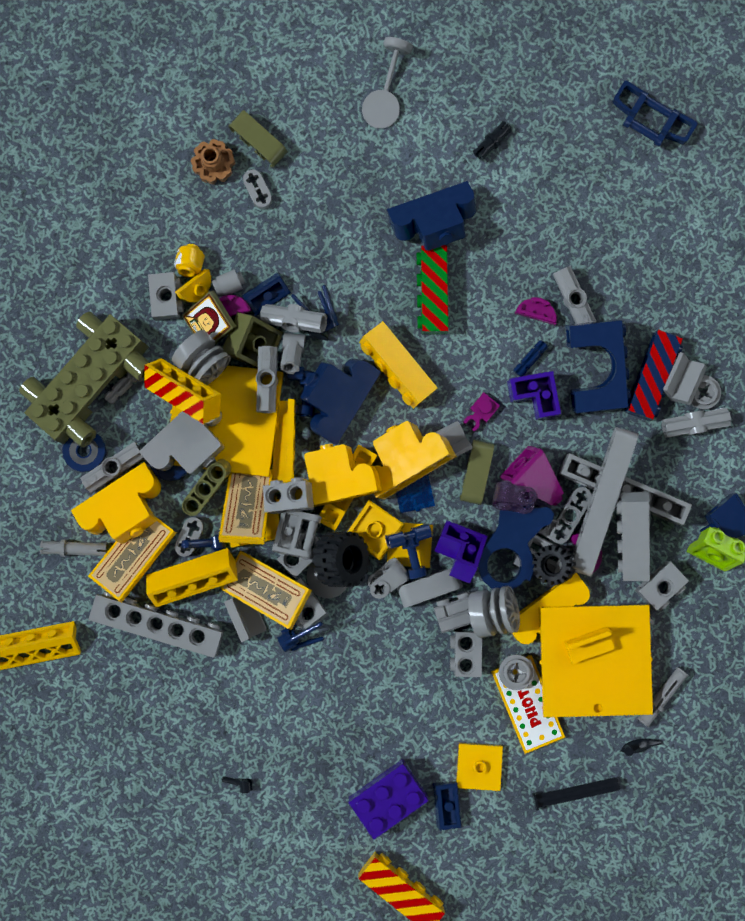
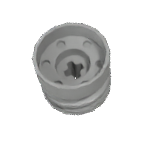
[172,330,231,385]
[468,586,520,638]

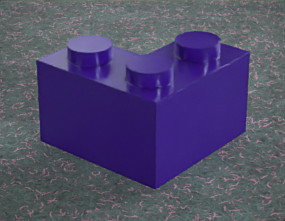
[507,371,561,420]
[434,520,487,584]

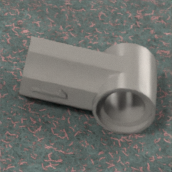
[281,333,306,374]

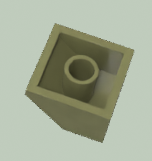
[223,312,283,368]

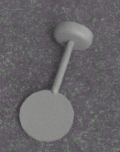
[362,37,413,129]

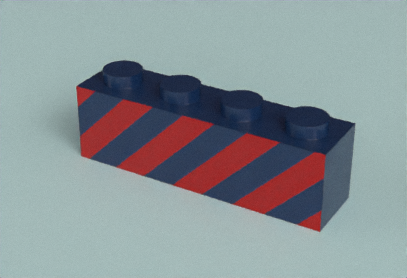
[625,329,683,421]

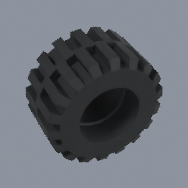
[312,531,370,587]

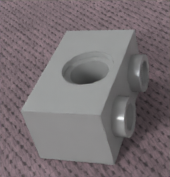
[148,272,184,321]
[635,561,689,611]

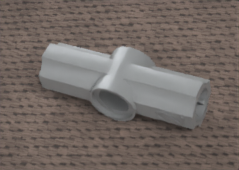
[553,266,596,324]
[260,304,327,333]
[256,346,278,413]
[661,408,731,438]
[80,442,144,494]

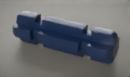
[513,340,548,377]

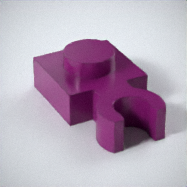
[463,392,500,432]

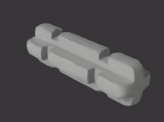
[104,372,137,404]

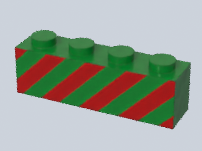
[416,245,448,335]

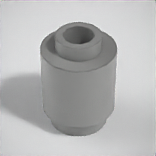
[212,269,245,297]

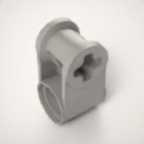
[368,558,409,599]

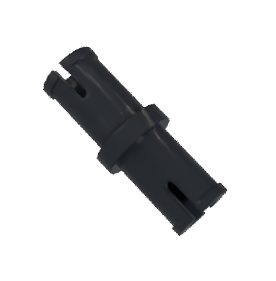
[473,121,512,161]

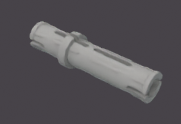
[40,540,108,557]
[637,667,689,728]

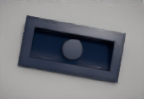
[242,273,291,316]
[433,782,462,831]

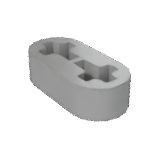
[243,170,272,210]
[175,517,204,557]

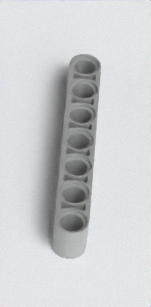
[572,427,638,576]

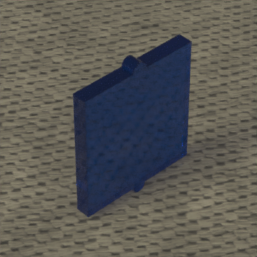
[396,474,435,513]

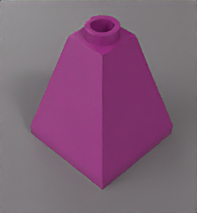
[499,446,564,506]

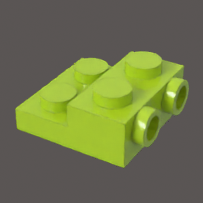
[686,527,745,572]

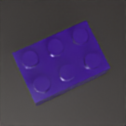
[348,759,428,840]

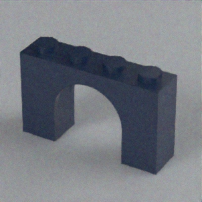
[565,319,631,413]

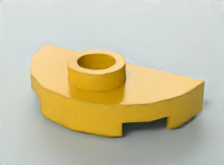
[175,269,211,302]

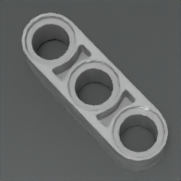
[397,567,463,608]

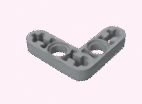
[514,487,592,544]

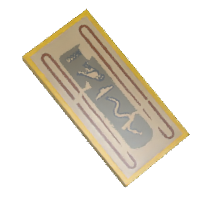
[219,469,273,545]
[88,516,176,603]
[220,550,312,630]

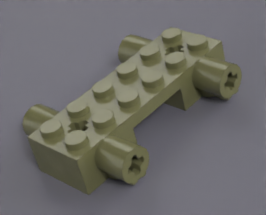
[19,311,150,448]

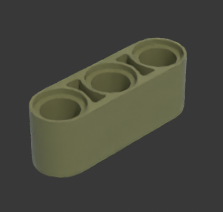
[228,110,288,168]
[459,439,495,505]
[182,459,231,516]

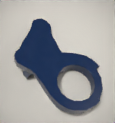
[478,505,554,589]

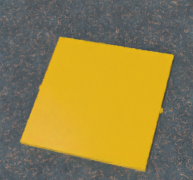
[170,366,284,477]
[539,604,653,717]

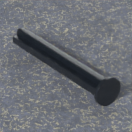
[532,777,620,811]

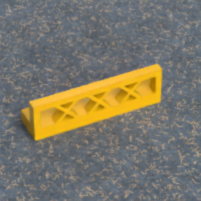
[272,399,296,483]
[0,621,81,670]

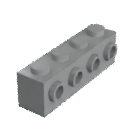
[617,492,650,581]

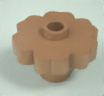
[191,139,235,184]

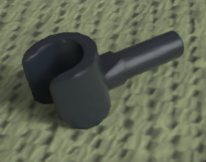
[222,776,252,793]

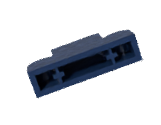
[387,181,476,251]
[301,358,381,446]

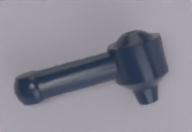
[181,534,227,552]

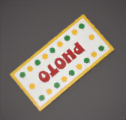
[491,655,565,754]

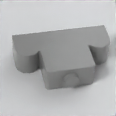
[139,410,224,476]

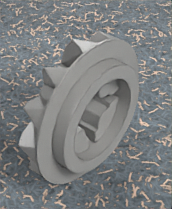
[691,375,721,410]
[498,654,534,690]

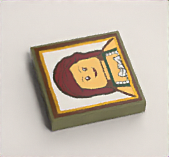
[182,291,236,344]

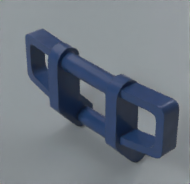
[613,81,697,147]

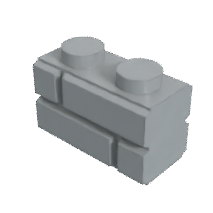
[433,591,471,633]

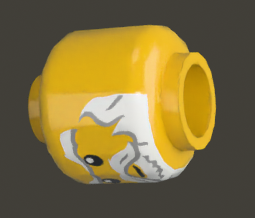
[174,244,205,277]

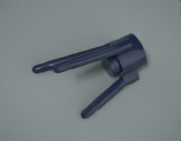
[291,285,339,332]
[277,608,324,652]

